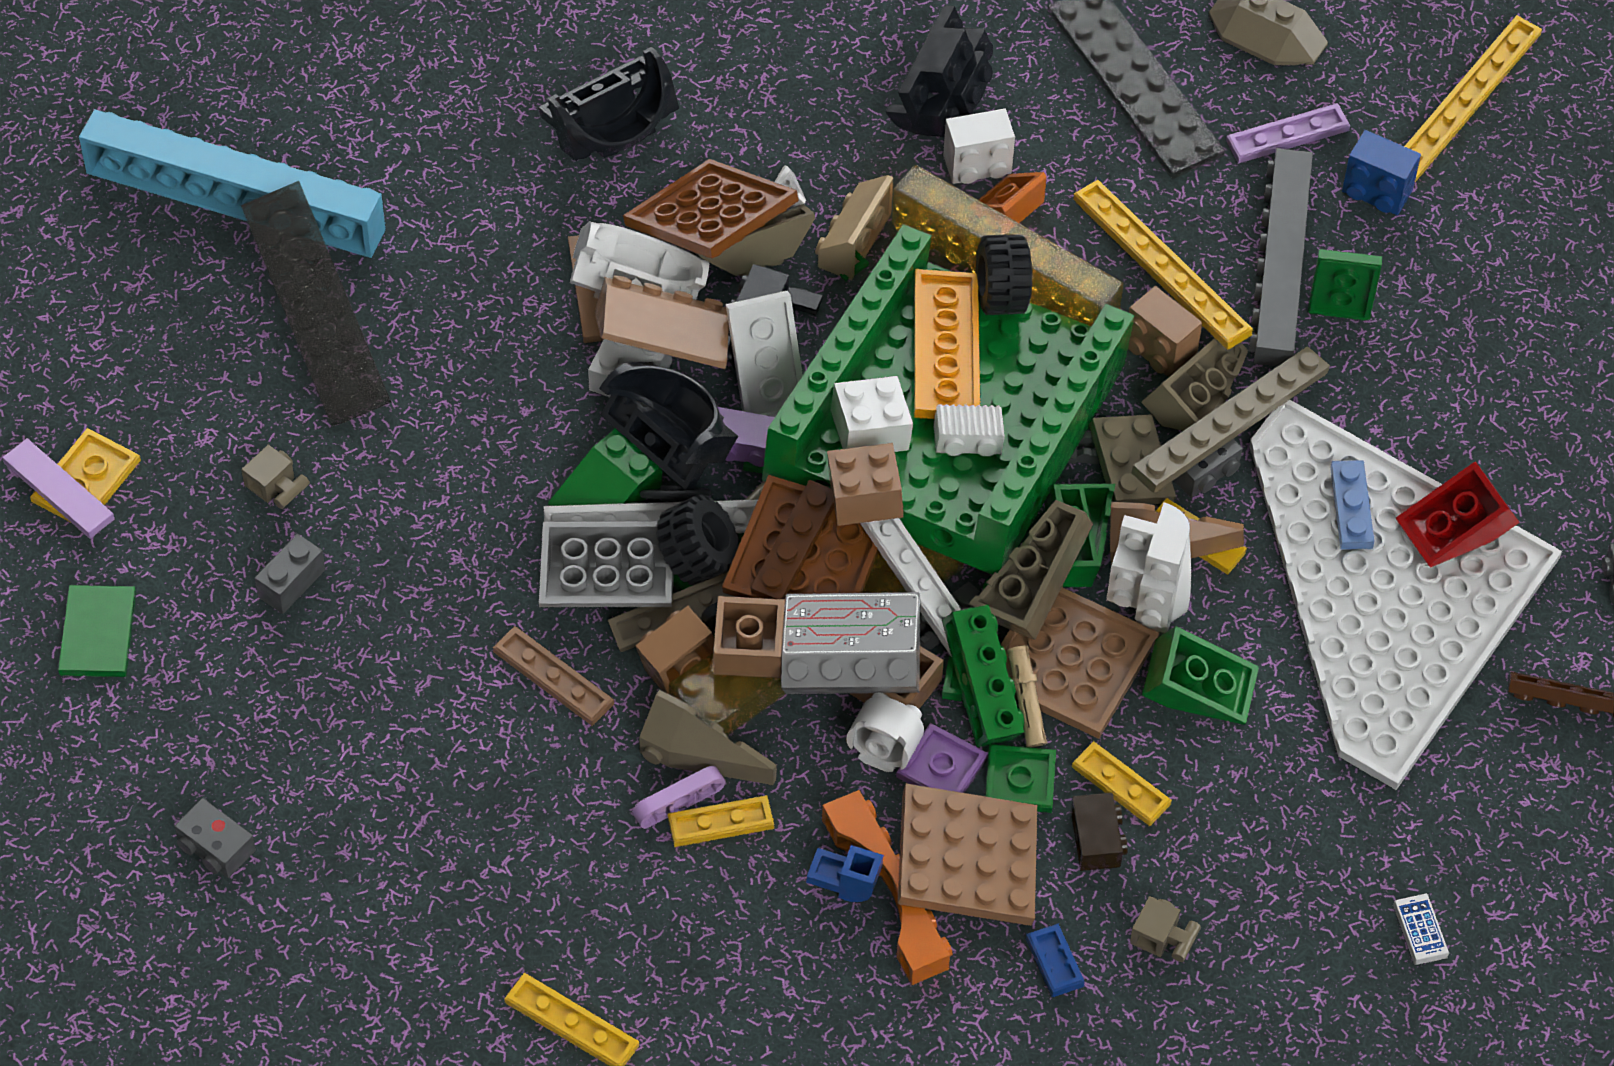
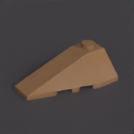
[1110,502,1244,565]

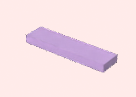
[1226,103,1350,164]
[2,438,114,539]

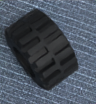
[976,234,1032,315]
[656,495,739,586]

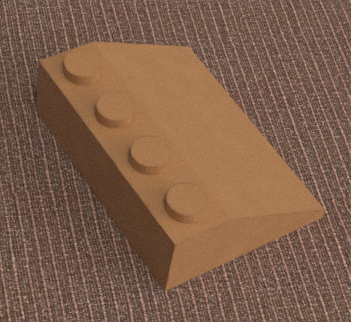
[595,275,729,369]

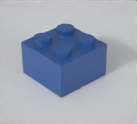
[1342,130,1421,216]

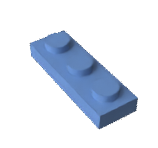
[1330,460,1375,550]

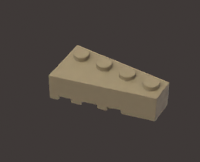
[969,500,1093,640]

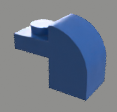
[806,845,884,902]

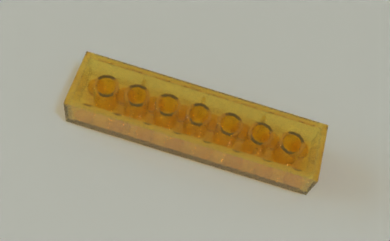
[892,164,1124,326]

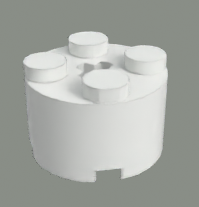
[847,692,924,772]

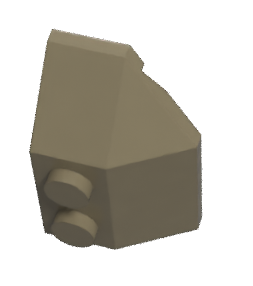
[1208,0,1328,66]
[696,204,815,276]

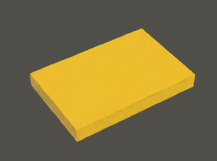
[30,428,141,523]

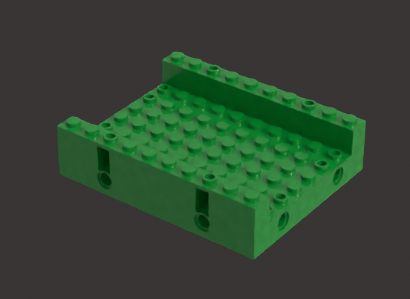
[762,224,1135,575]

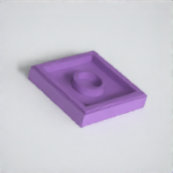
[896,723,988,793]

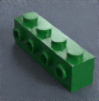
[942,605,1025,747]

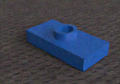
[1026,924,1085,998]

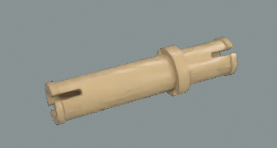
[1007,645,1048,748]

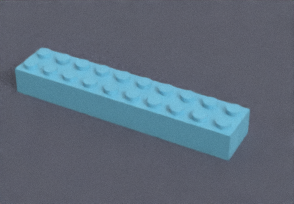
[79,109,385,258]

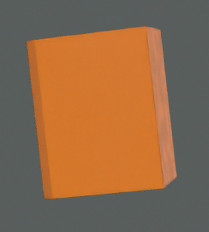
[968,172,1047,235]

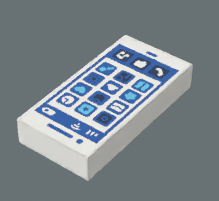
[1393,893,1449,965]

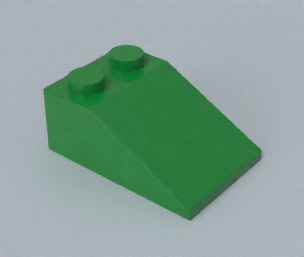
[548,428,662,506]
[1142,626,1259,725]

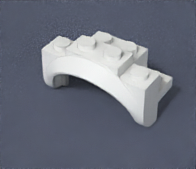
[569,221,709,300]
[1107,503,1191,633]

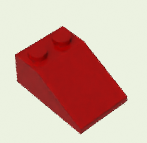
[1396,461,1520,568]

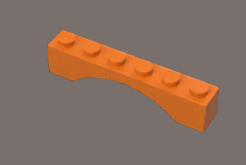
[822,790,953,985]

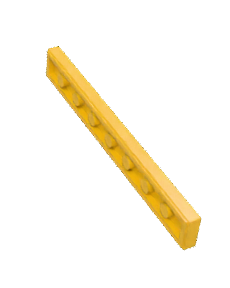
[1404,15,1542,182]
[1074,180,1253,350]

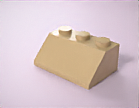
[815,175,893,281]

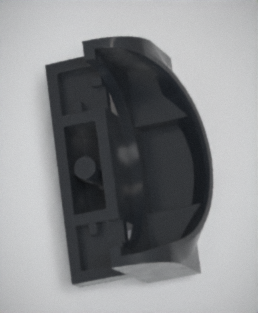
[886,5,993,137]
[538,47,679,161]
[599,362,739,490]

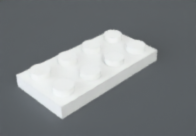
[726,291,803,417]

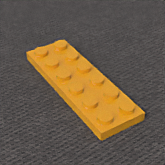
[914,269,980,419]

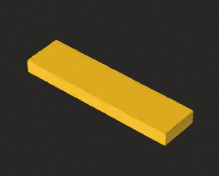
[504,973,639,1066]

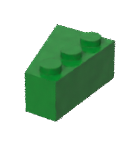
[1044,484,1116,587]

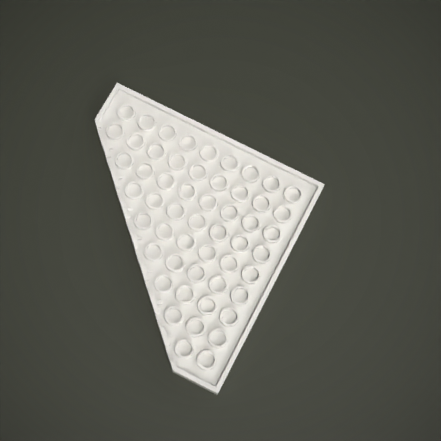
[1249,400,1562,790]

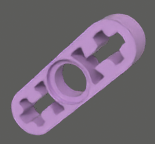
[632,766,726,829]

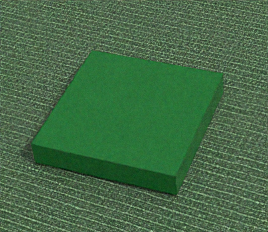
[985,744,1056,813]

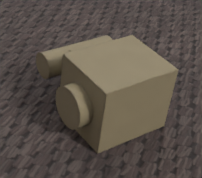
[241,445,310,509]
[1130,896,1201,962]

